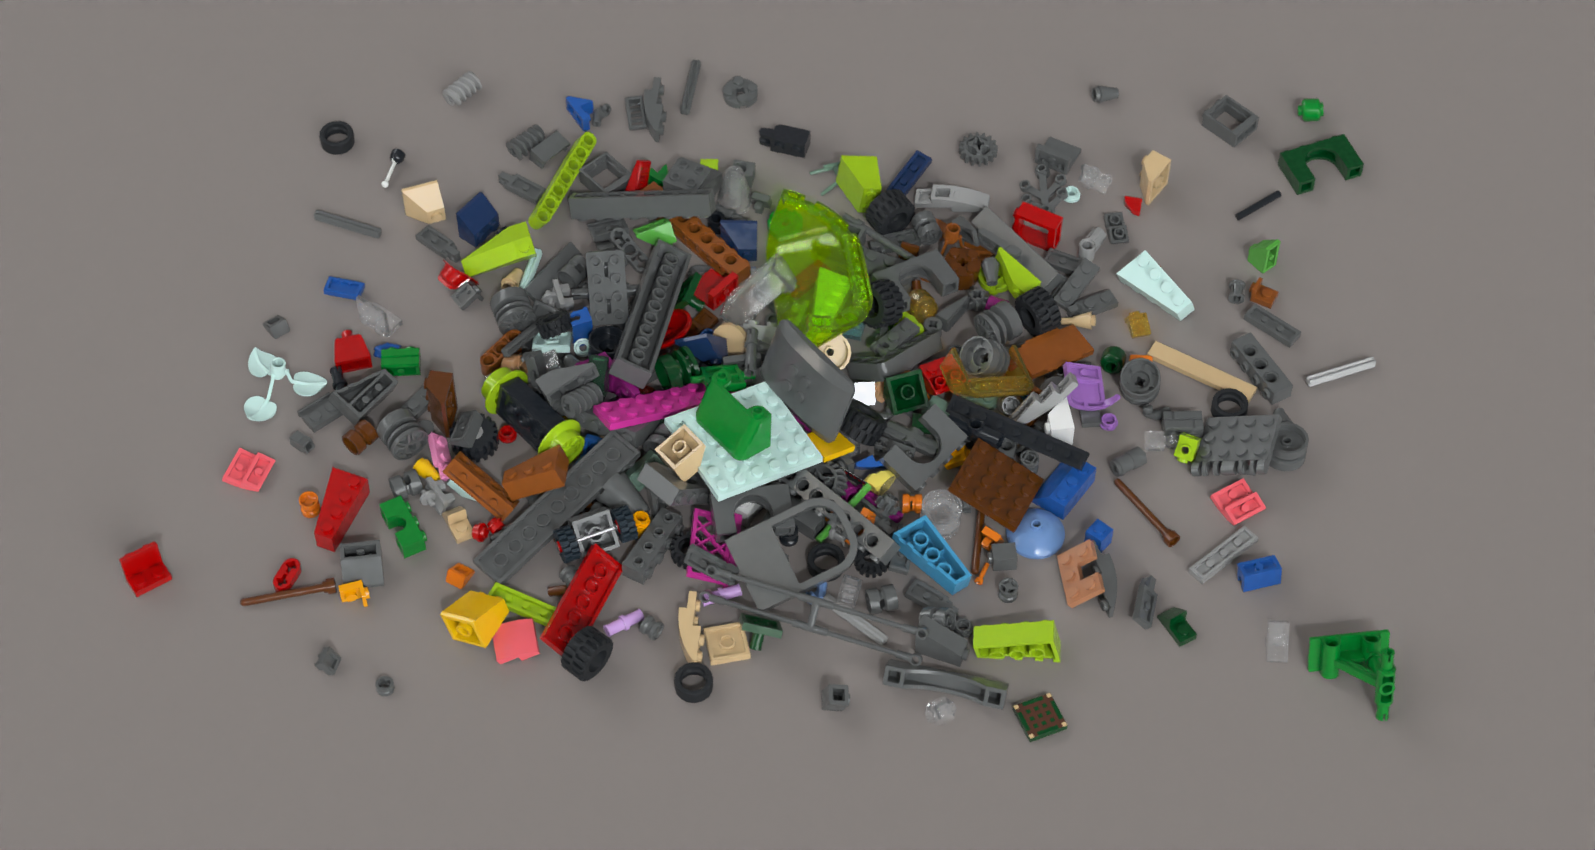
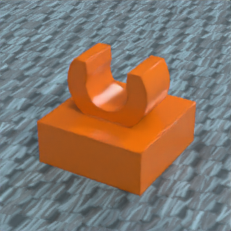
[981,526,1004,551]

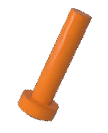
[974,563,990,585]

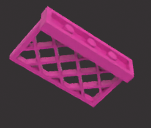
[686,508,742,589]

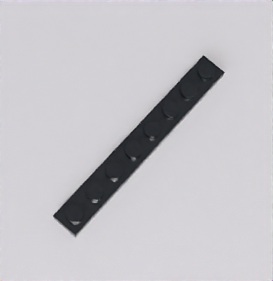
[945,394,1090,471]

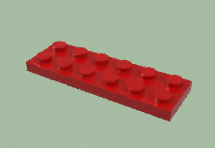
[539,543,622,656]

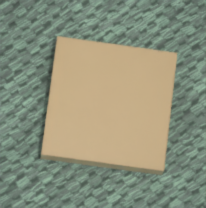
[703,622,751,666]

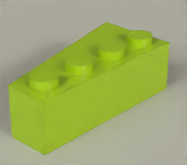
[973,620,1061,662]

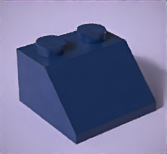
[456,192,500,247]

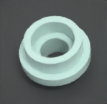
[1062,186,1080,203]
[573,338,589,357]

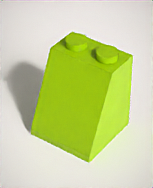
[836,155,882,213]

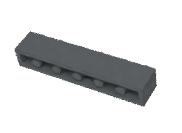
[972,206,1064,293]

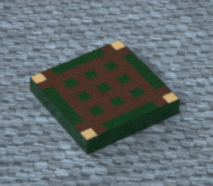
[1013,693,1068,742]

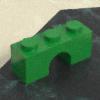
[379,495,427,559]

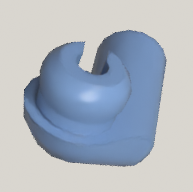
[805,582,828,605]

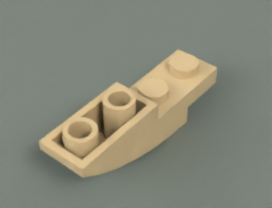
[678,591,705,663]

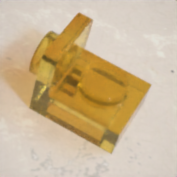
[1124,311,1151,339]

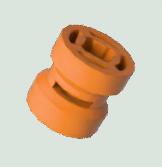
[299,491,321,518]
[902,494,922,514]

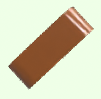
[480,329,522,377]

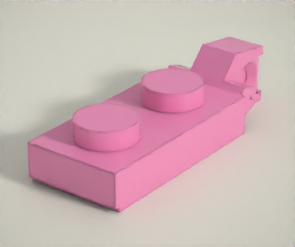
[428,432,451,482]

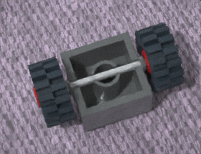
[553,505,638,564]

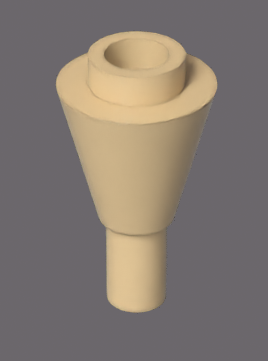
[1061,311,1096,330]

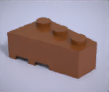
[502,444,569,501]

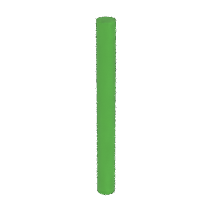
[815,483,872,544]

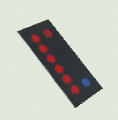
[841,467,867,485]

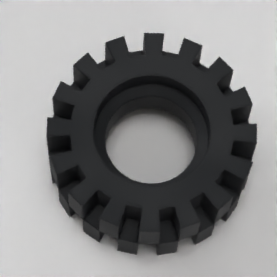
[536,310,572,339]
[670,531,706,569]
[854,542,890,578]

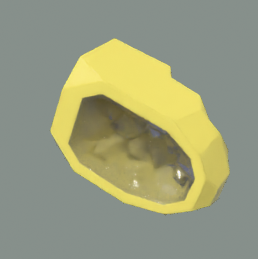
[862,469,896,496]

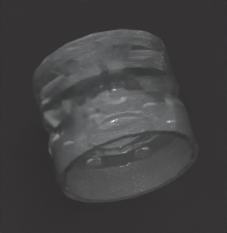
[920,489,963,540]

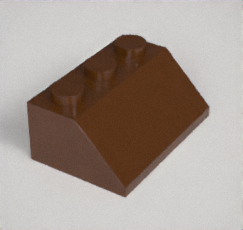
[424,370,458,438]

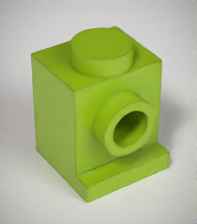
[1174,432,1202,464]

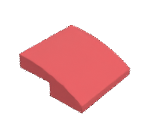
[222,448,276,492]
[1210,478,1266,526]
[493,618,540,665]

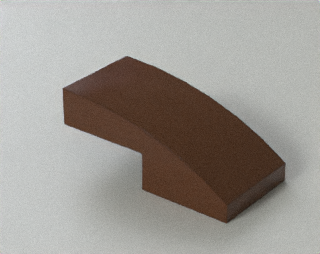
[685,307,719,338]

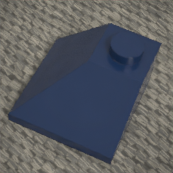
[720,220,758,262]
[675,333,728,366]

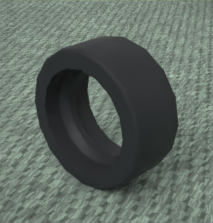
[319,121,355,155]
[1211,388,1248,417]
[807,543,845,582]
[674,662,713,703]

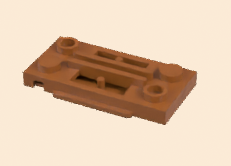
[1011,324,1094,380]

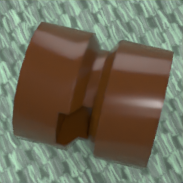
[342,419,379,455]

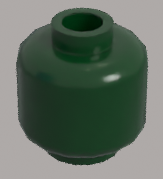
[1100,346,1126,374]

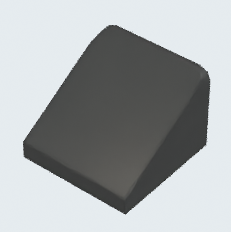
[263,315,290,339]

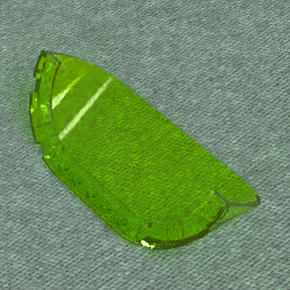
[766,189,873,348]

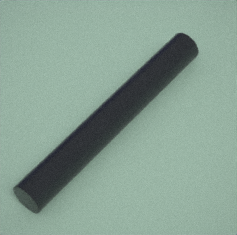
[1235,190,1281,220]

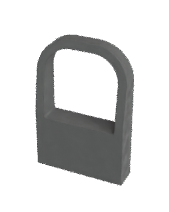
[725,498,858,612]

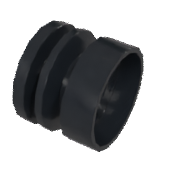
[588,326,623,360]

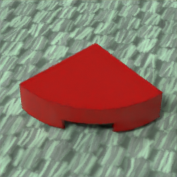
[1124,196,1142,216]

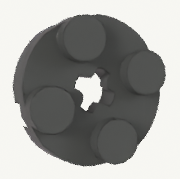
[723,76,758,109]

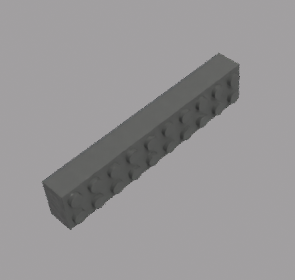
[609,239,692,389]

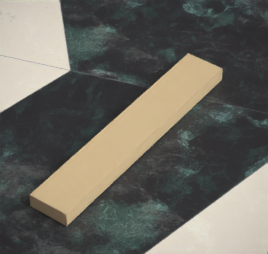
[1147,341,1257,404]

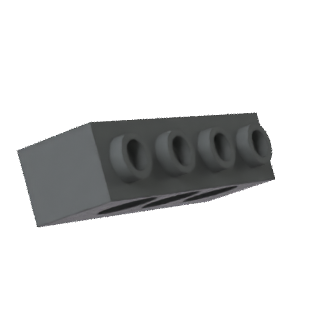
[1230,332,1293,405]

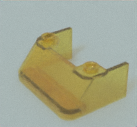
[940,345,1034,398]

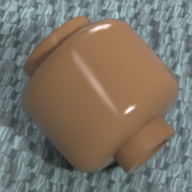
[501,354,528,374]

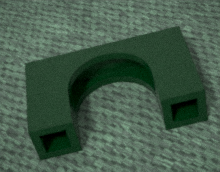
[1278,134,1364,195]

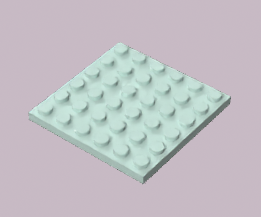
[664,382,823,502]

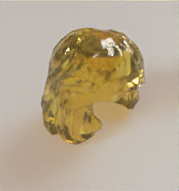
[906,289,938,323]

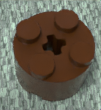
[945,247,981,290]

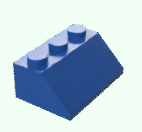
[1032,462,1096,520]

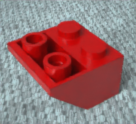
[919,354,970,396]

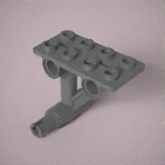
[572,249,640,326]

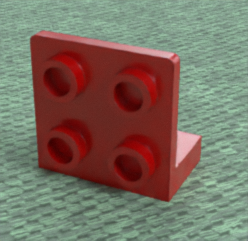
[694,269,739,311]
[119,541,172,598]

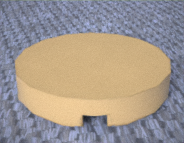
[713,322,747,356]

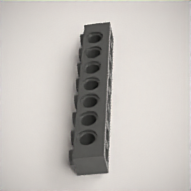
[775,469,901,566]

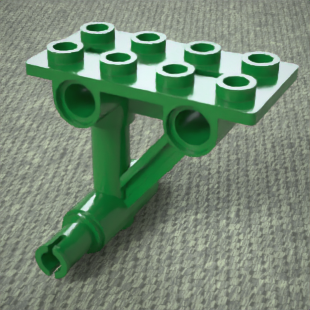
[1307,629,1396,721]

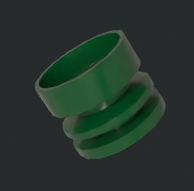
[654,346,701,390]

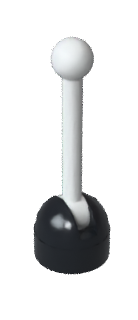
[382,149,406,188]

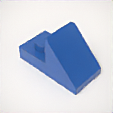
[566,96,594,132]

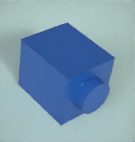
[1084,519,1114,553]

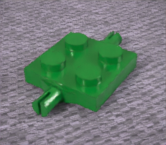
[690,364,755,392]

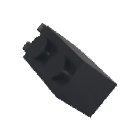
[759,124,811,158]

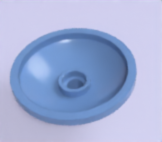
[1006,508,1065,559]

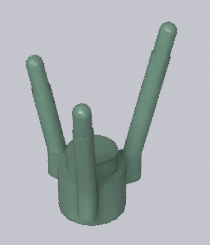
[810,162,840,196]

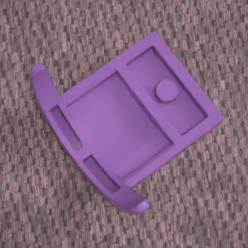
[1063,362,1120,411]

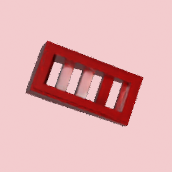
[625,160,651,191]

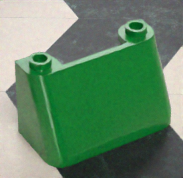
[696,368,772,461]

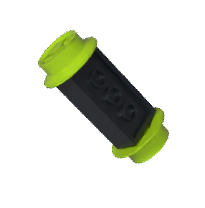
[481,367,585,464]

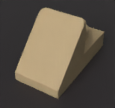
[442,506,473,544]

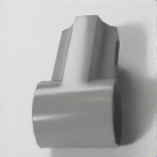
[1078,227,1107,261]

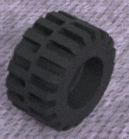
[865,189,915,235]
[856,279,904,329]
[1015,286,1062,337]
[840,400,888,446]
[561,626,613,682]

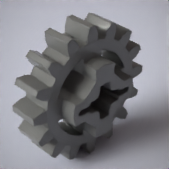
[959,132,998,167]

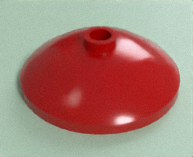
[661,309,692,349]

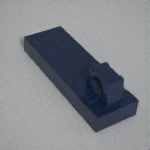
[886,150,932,196]

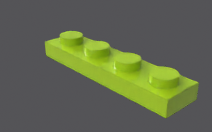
[488,582,556,626]

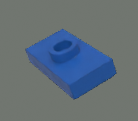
[323,276,365,301]

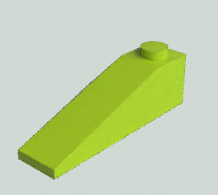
[461,221,537,277]

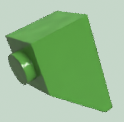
[633,218,677,246]
[1247,239,1281,274]

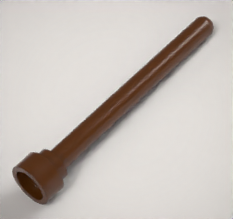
[1114,478,1180,547]
[971,510,985,575]
[240,577,337,606]

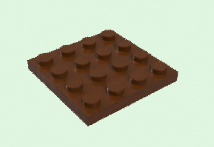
[947,438,1044,533]

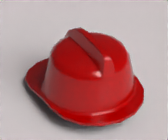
[438,260,479,290]

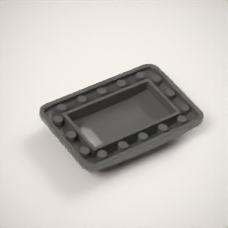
[760,319,855,443]

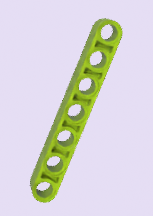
[528,132,596,230]

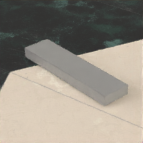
[1188,526,1258,584]

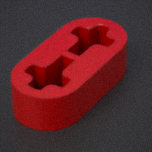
[273,558,302,592]

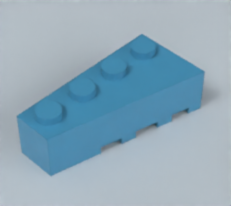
[892,515,972,595]

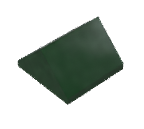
[883,369,930,415]

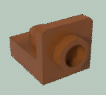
[1249,277,1279,309]

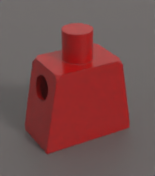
[334,330,373,373]

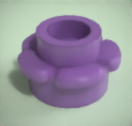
[1100,413,1118,431]

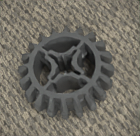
[799,460,848,510]

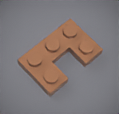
[1057,539,1105,608]

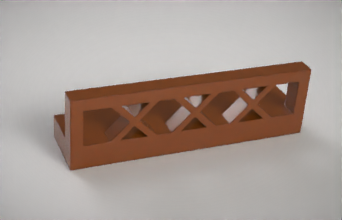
[442,451,520,522]

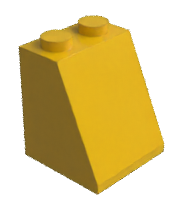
[440,590,509,648]

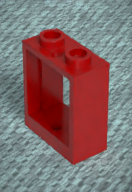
[1012,202,1063,251]

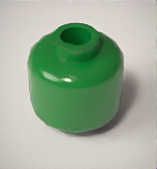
[1298,98,1324,122]

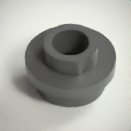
[953,618,973,638]

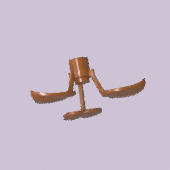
[919,218,994,283]

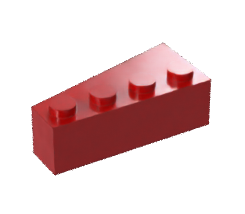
[314,467,370,552]

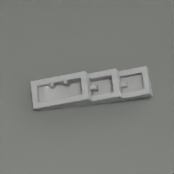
[1008,372,1079,424]

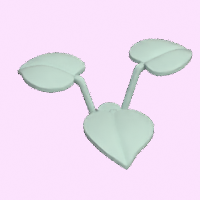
[244,347,327,421]

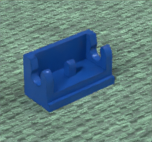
[570,306,593,347]
[1237,555,1282,592]

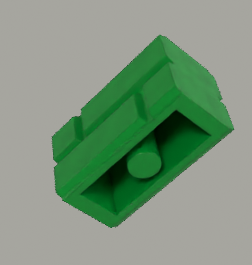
[381,346,421,376]

